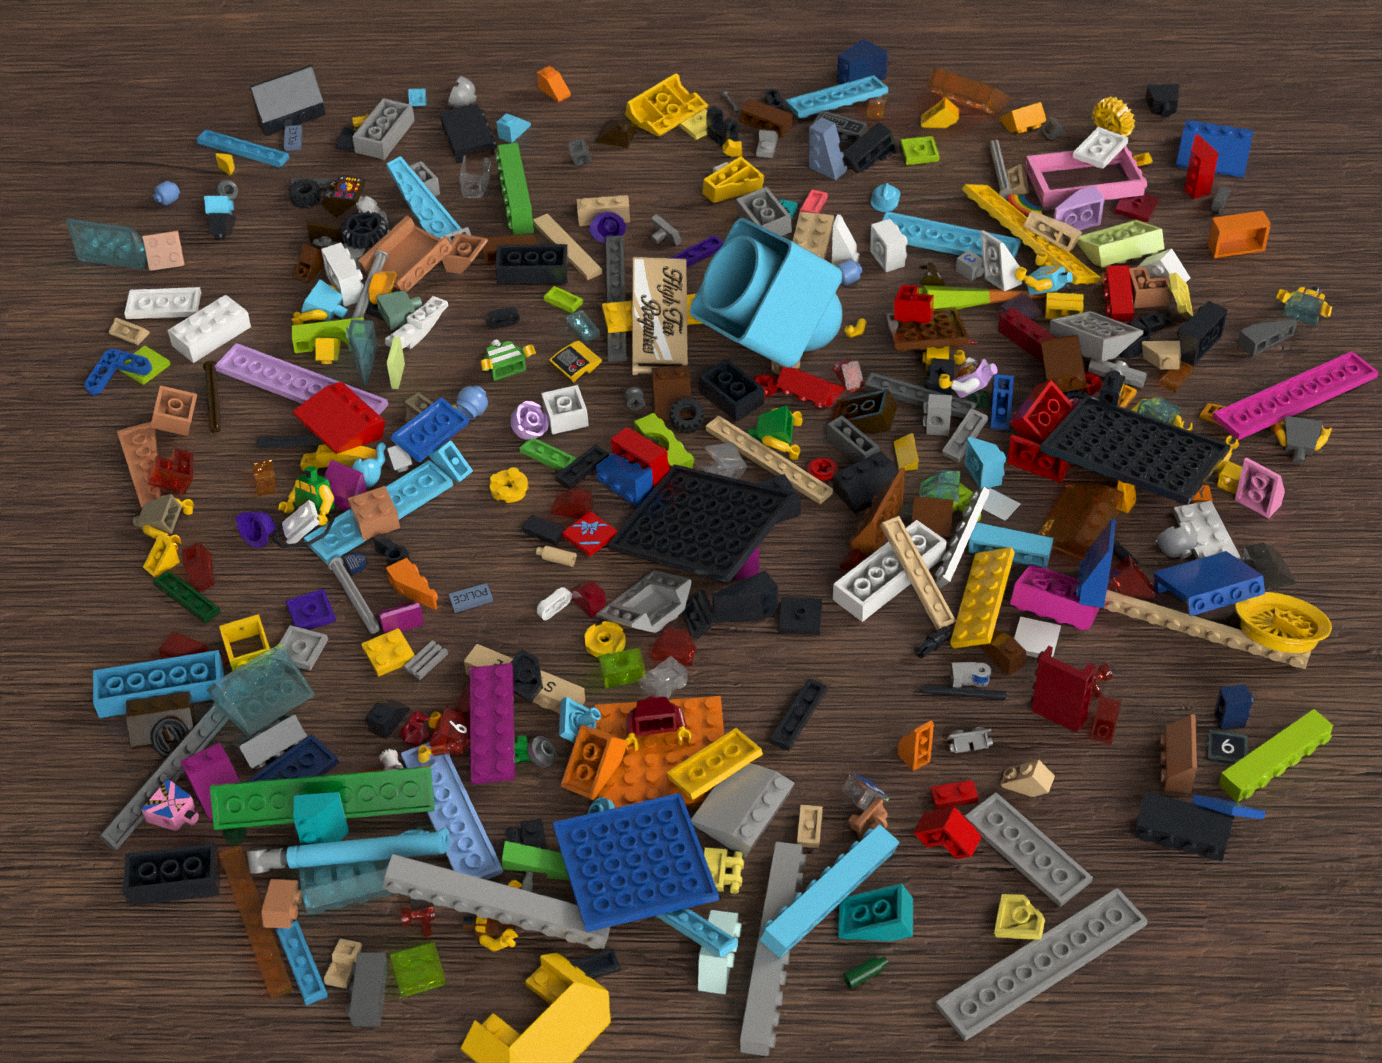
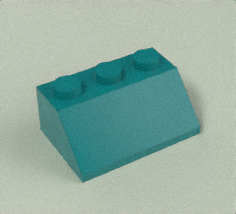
[293,792,349,845]

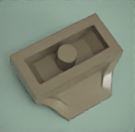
[404,392,433,423]

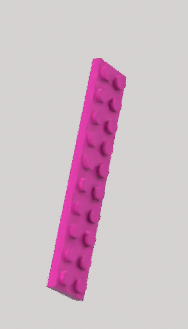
[1212,351,1379,440]

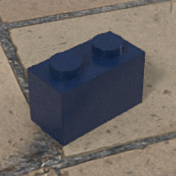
[1214,684,1253,730]

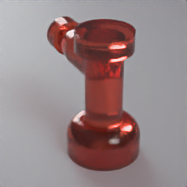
[1092,664,1112,698]
[401,906,435,937]

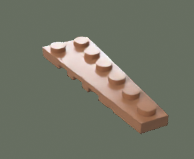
[117,421,161,508]

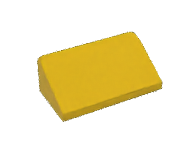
[893,433,918,471]

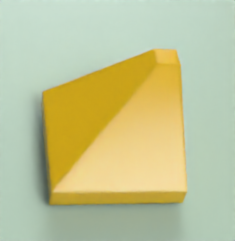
[1133,152,1153,166]

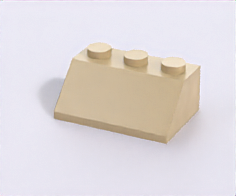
[577,195,630,226]

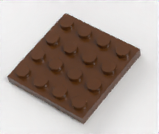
[885,308,969,351]

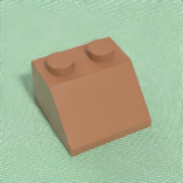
[442,234,488,274]

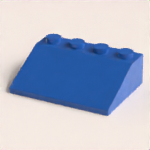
[1176,120,1254,178]
[1076,519,1116,608]

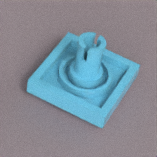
[559,697,601,744]

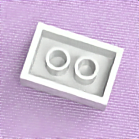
[321,243,364,307]

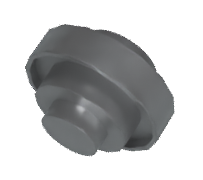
[528,736,556,768]

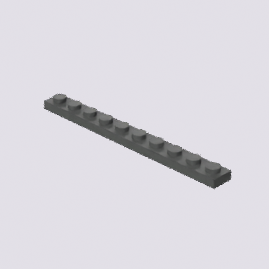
[606,236,626,362]
[98,681,249,851]

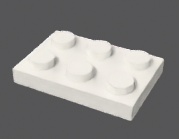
[1073,127,1128,169]

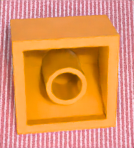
[999,102,1046,134]

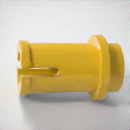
[352,113,369,128]

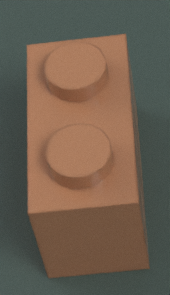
[261,879,302,929]

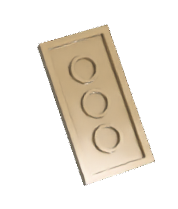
[792,212,834,260]

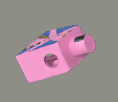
[141,779,199,831]

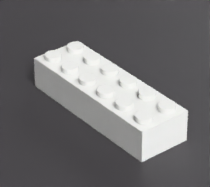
[833,520,946,622]

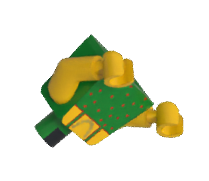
[748,406,803,460]
[278,466,335,526]

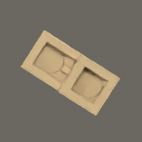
[324,939,362,989]

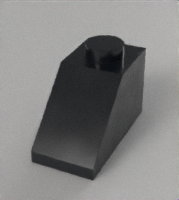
[209,213,236,238]
[366,700,410,740]

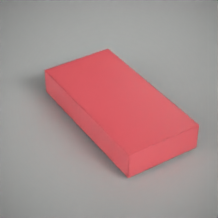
[800,189,828,214]

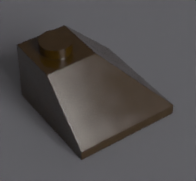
[597,120,638,148]

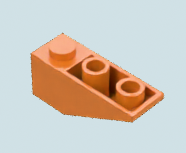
[386,558,438,610]

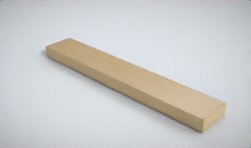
[533,214,602,280]
[880,516,956,631]

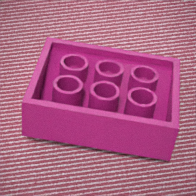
[1010,564,1108,630]

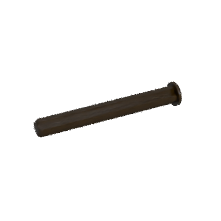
[203,360,221,433]

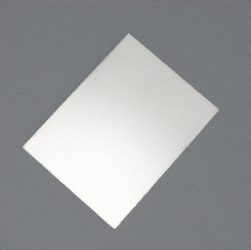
[983,488,1020,521]

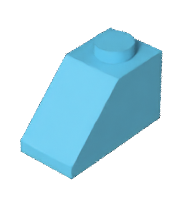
[497,113,531,143]
[204,196,234,215]
[429,440,473,482]

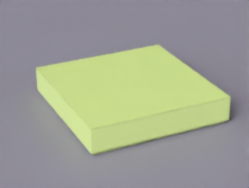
[387,337,405,389]

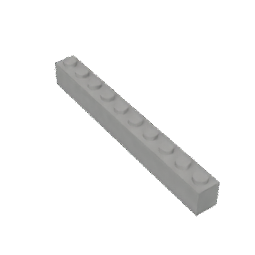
[740,842,806,1056]
[383,854,610,950]

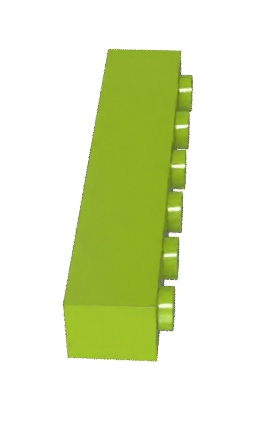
[1218,709,1333,803]

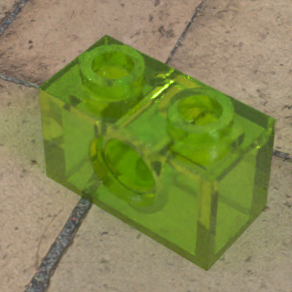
[599,648,646,688]

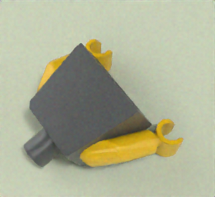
[1270,416,1332,463]

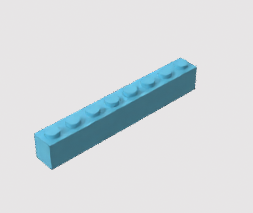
[760,824,899,959]

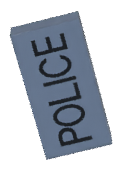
[284,125,302,151]
[448,583,493,613]

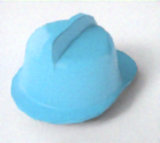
[871,183,900,212]

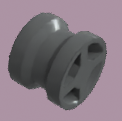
[625,387,645,411]

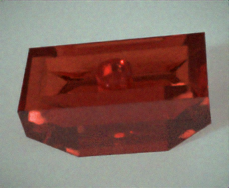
[651,628,696,666]

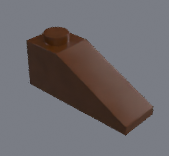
[978,629,1026,676]

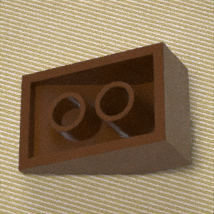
[652,365,693,422]

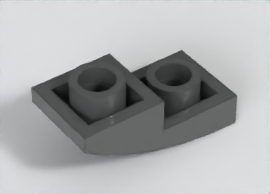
[313,236,344,249]

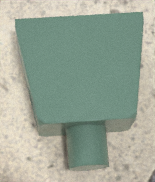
[376,291,422,330]

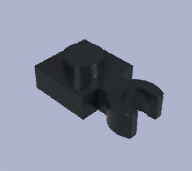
[1139,311,1174,332]

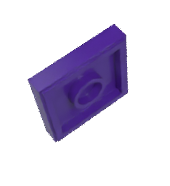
[285,588,336,630]

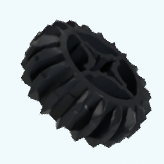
[341,210,388,250]

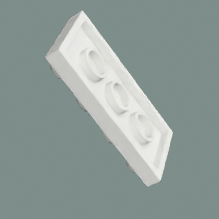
[124,287,201,319]
[1173,500,1241,560]

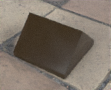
[307,221,344,246]

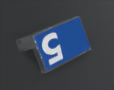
[841,772,890,810]

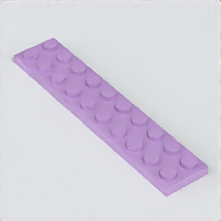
[215,343,388,415]

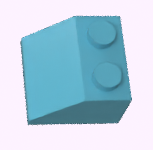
[964,437,1006,489]

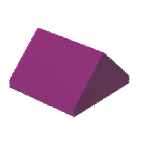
[376,601,424,634]

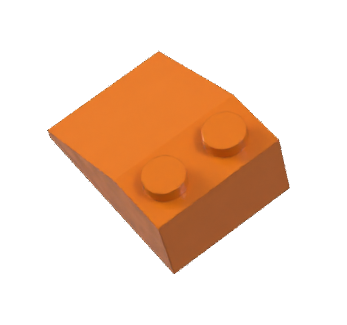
[561,725,628,800]

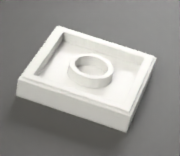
[1014,617,1061,657]

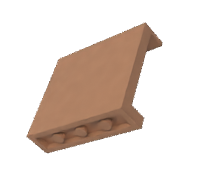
[358,216,453,292]

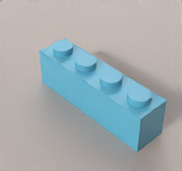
[968,523,1053,569]

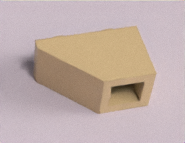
[1000,760,1055,797]

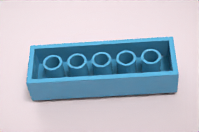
[93,650,225,718]

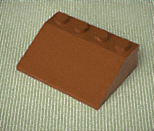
[849,467,905,560]

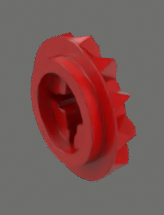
[1075,371,1102,395]
[752,374,779,397]
[807,457,838,483]

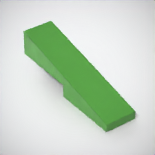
[502,841,569,880]

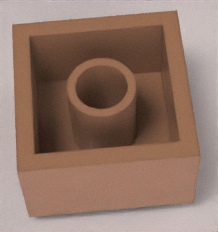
[150,385,197,436]
[348,486,400,540]

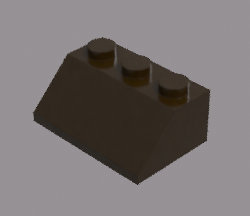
[126,691,195,749]

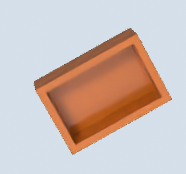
[1207,211,1271,258]

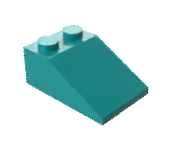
[838,883,913,941]

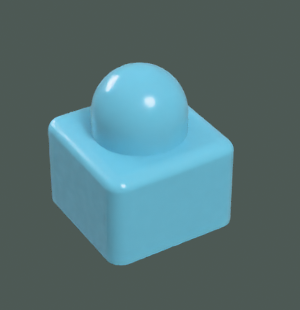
[690,218,843,368]

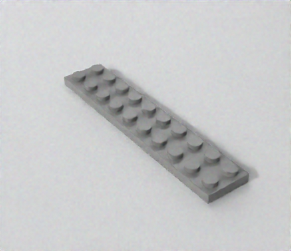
[936,888,1148,1041]

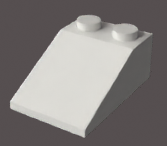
[980,230,1022,291]

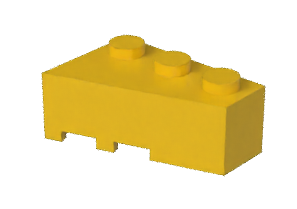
[702,156,764,203]

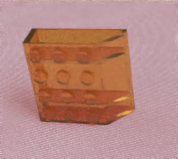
[927,67,1011,115]

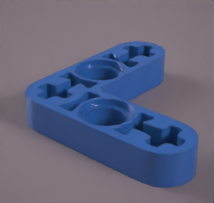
[85,349,152,395]

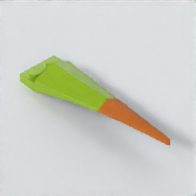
[919,285,1047,310]

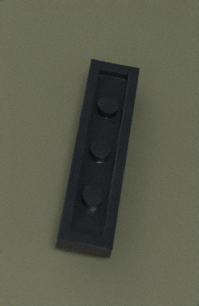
[770,678,827,751]

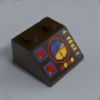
[321,176,366,218]

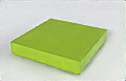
[900,136,939,165]
[120,346,171,385]

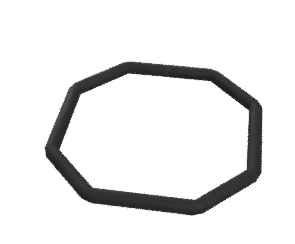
[272,513,335,548]

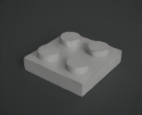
[272,625,328,671]

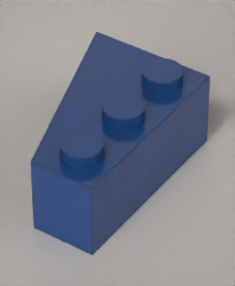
[596,453,653,507]

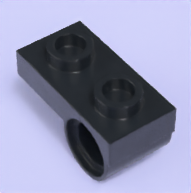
[373,534,410,566]

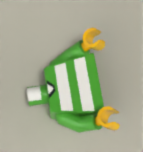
[480,340,536,381]

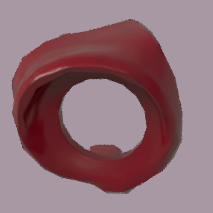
[399,711,431,746]

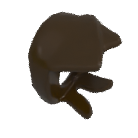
[919,262,945,286]

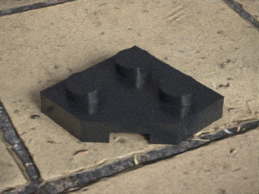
[510,649,543,703]

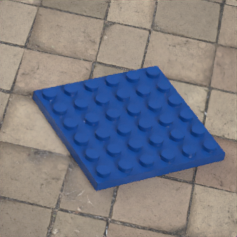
[552,793,719,932]

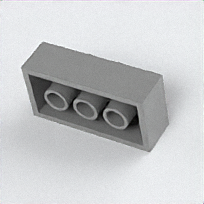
[353,98,415,160]

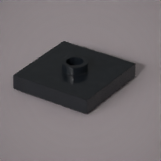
[779,597,822,635]

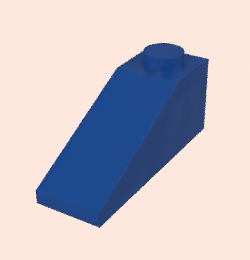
[990,374,1014,431]

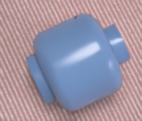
[153,181,180,206]
[837,260,862,286]

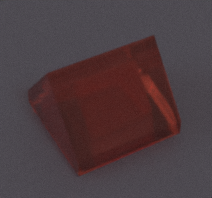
[840,548,866,571]

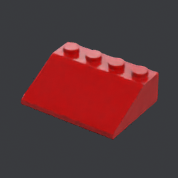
[293,381,385,454]

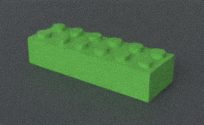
[495,143,534,236]

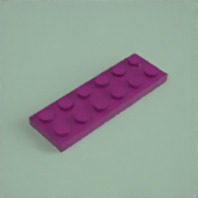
[470,663,515,785]

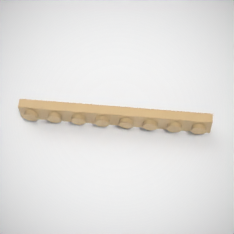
[706,416,833,505]

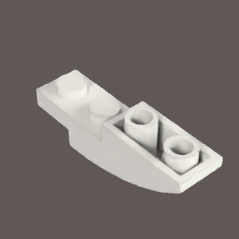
[385,302,443,349]

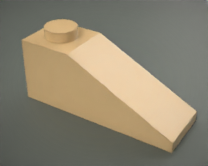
[1023,211,1082,252]

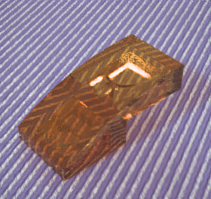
[866,97,887,119]
[253,460,277,496]

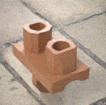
[848,797,888,840]

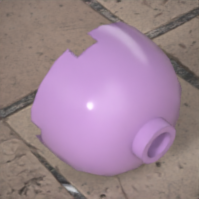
[510,401,549,440]

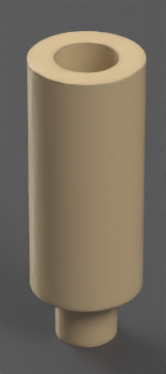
[536,546,577,567]

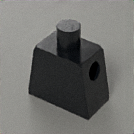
[1145,84,1179,117]

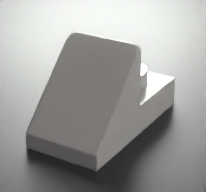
[756,130,778,158]

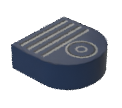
[343,553,367,575]

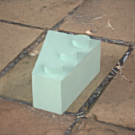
[698,910,741,994]

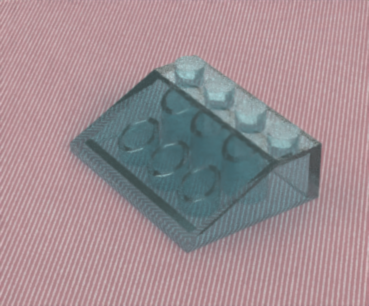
[66,218,147,270]
[207,643,315,737]
[298,859,392,915]

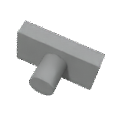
[651,214,682,246]

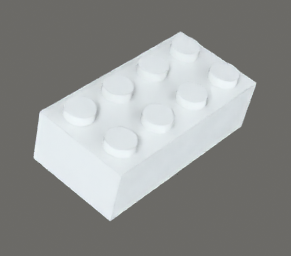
[168,295,251,363]

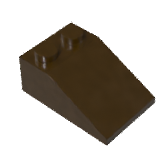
[831,389,897,434]

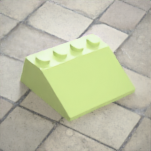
[1077,220,1164,268]

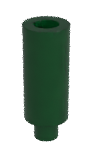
[843,956,888,989]

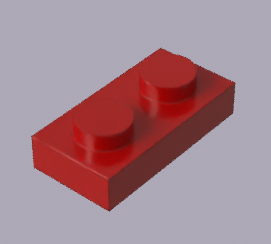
[930,780,979,809]

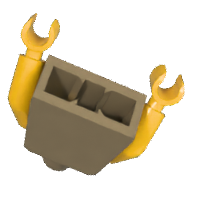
[133,494,194,550]

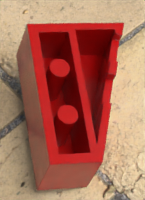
[1102,265,1134,322]

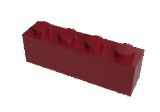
[998,307,1056,364]

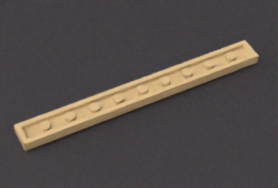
[1104,590,1311,669]

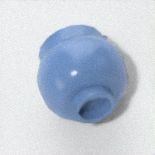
[455,385,488,420]

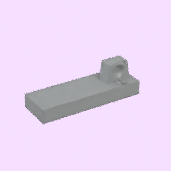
[942,408,988,462]

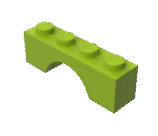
[292,317,367,353]
[634,413,694,469]

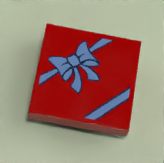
[562,511,618,557]

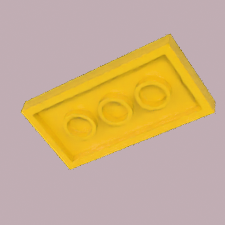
[667,728,763,800]

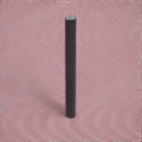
[921,685,1006,700]

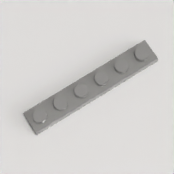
[935,487,990,589]

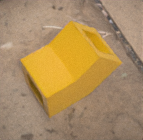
[723,139,742,157]

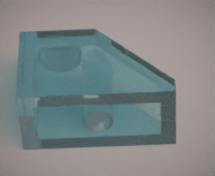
[919,470,960,502]

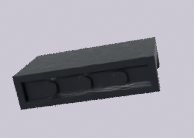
[440,104,497,164]

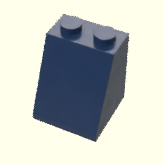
[837,39,888,84]

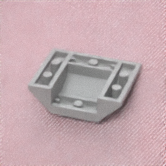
[596,570,691,633]

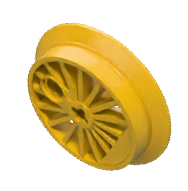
[1235,592,1332,653]

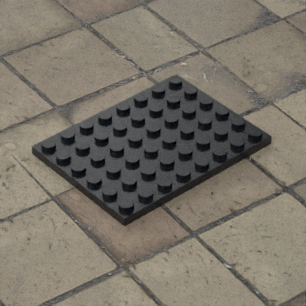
[1040,395,1230,505]
[607,464,796,583]

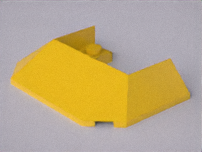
[461,952,610,1063]

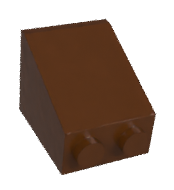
[1041,334,1087,392]

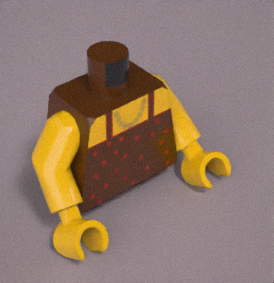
[463,880,522,952]

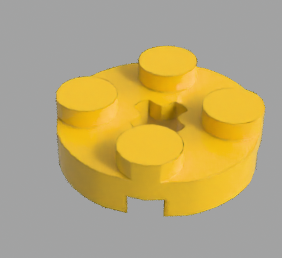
[490,467,529,503]
[585,621,626,660]

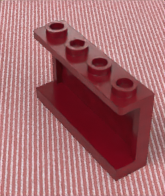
[1031,646,1096,733]

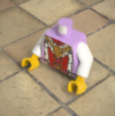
[939,350,997,398]

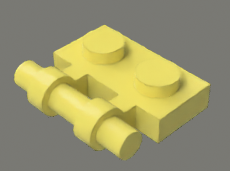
[704,848,744,894]

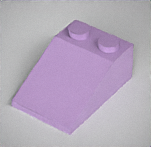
[1054,185,1104,230]

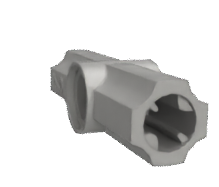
[1088,358,1147,388]

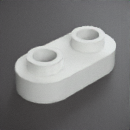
[537,587,572,620]

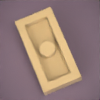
[797,805,823,848]

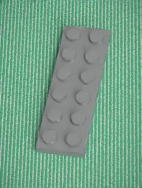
[964,793,1093,907]

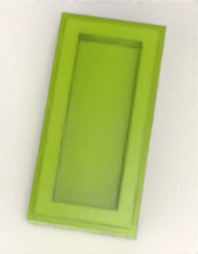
[544,286,583,313]

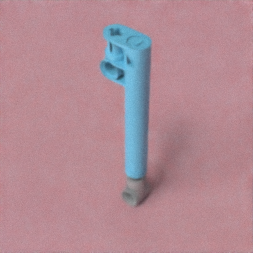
[247,828,450,874]

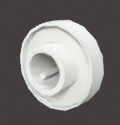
[356,196,380,214]

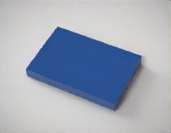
[1192,795,1266,820]

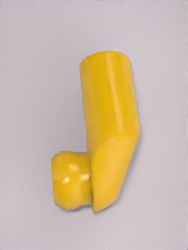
[844,318,867,338]

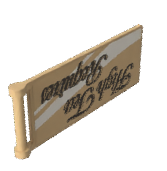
[632,257,688,375]

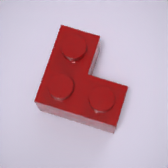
[894,285,934,324]
[913,807,982,859]

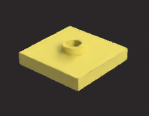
[678,109,707,140]

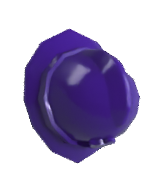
[589,212,626,243]
[236,511,275,548]

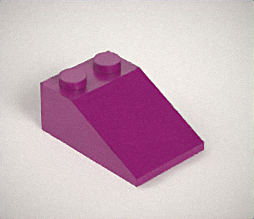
[180,742,240,821]

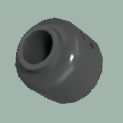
[214,180,238,200]

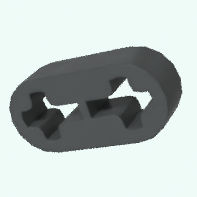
[1211,186,1231,214]

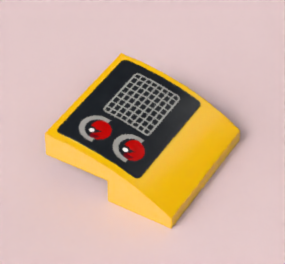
[549,340,602,383]

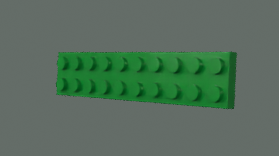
[210,766,435,830]

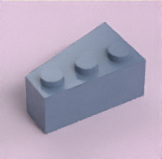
[809,117,847,180]

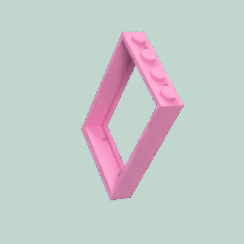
[1026,146,1147,207]

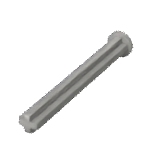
[989,140,1013,200]
[352,250,388,318]
[328,557,380,634]

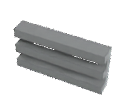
[404,640,448,680]

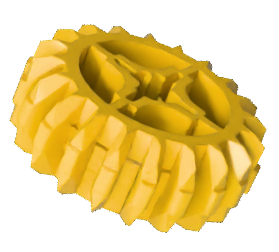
[1092,96,1135,137]

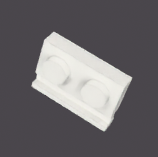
[282,500,320,544]

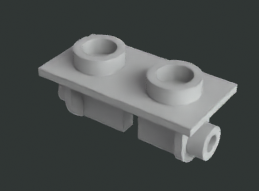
[946,727,993,754]

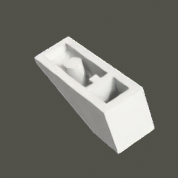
[832,215,859,266]

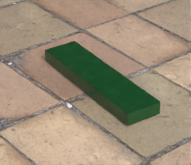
[153,569,221,624]

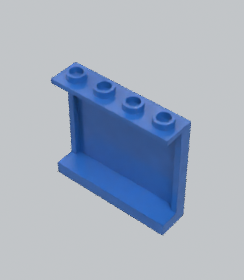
[1153,551,1265,616]

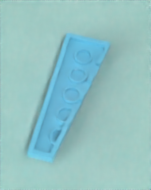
[386,156,461,239]

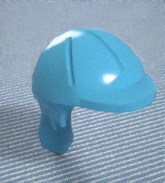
[352,442,386,489]

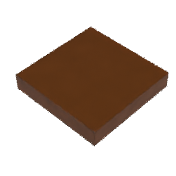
[912,496,954,539]

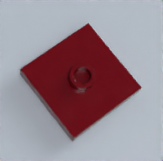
[1115,193,1159,223]

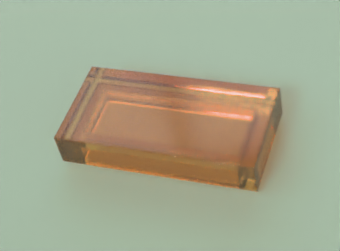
[1159,360,1195,393]

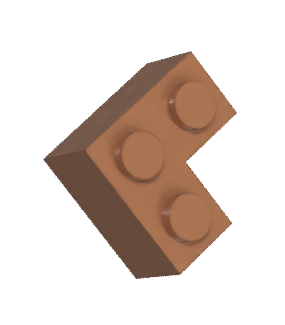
[1129,267,1172,308]

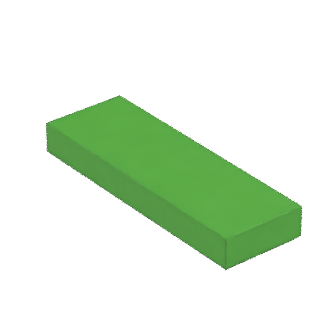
[520,439,577,471]

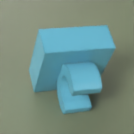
[409,89,426,106]

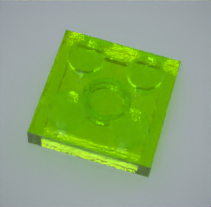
[390,942,446,998]

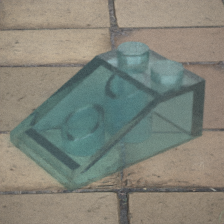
[346,320,378,385]

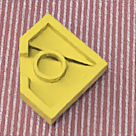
[1168,272,1193,320]
[994,894,1045,940]

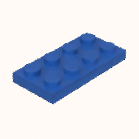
[391,397,469,463]

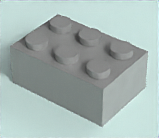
[736,187,792,236]

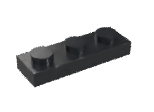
[555,444,609,490]

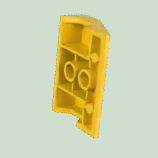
[625,73,708,137]

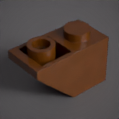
[293,244,324,283]

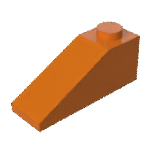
[898,720,934,771]

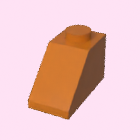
[537,66,571,102]

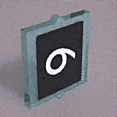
[1206,730,1249,764]

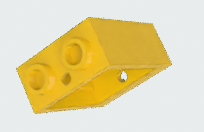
[219,614,273,674]

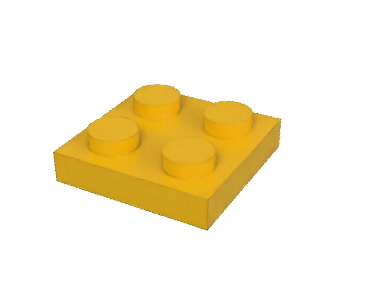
[361,628,415,677]

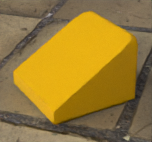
[215,153,235,175]

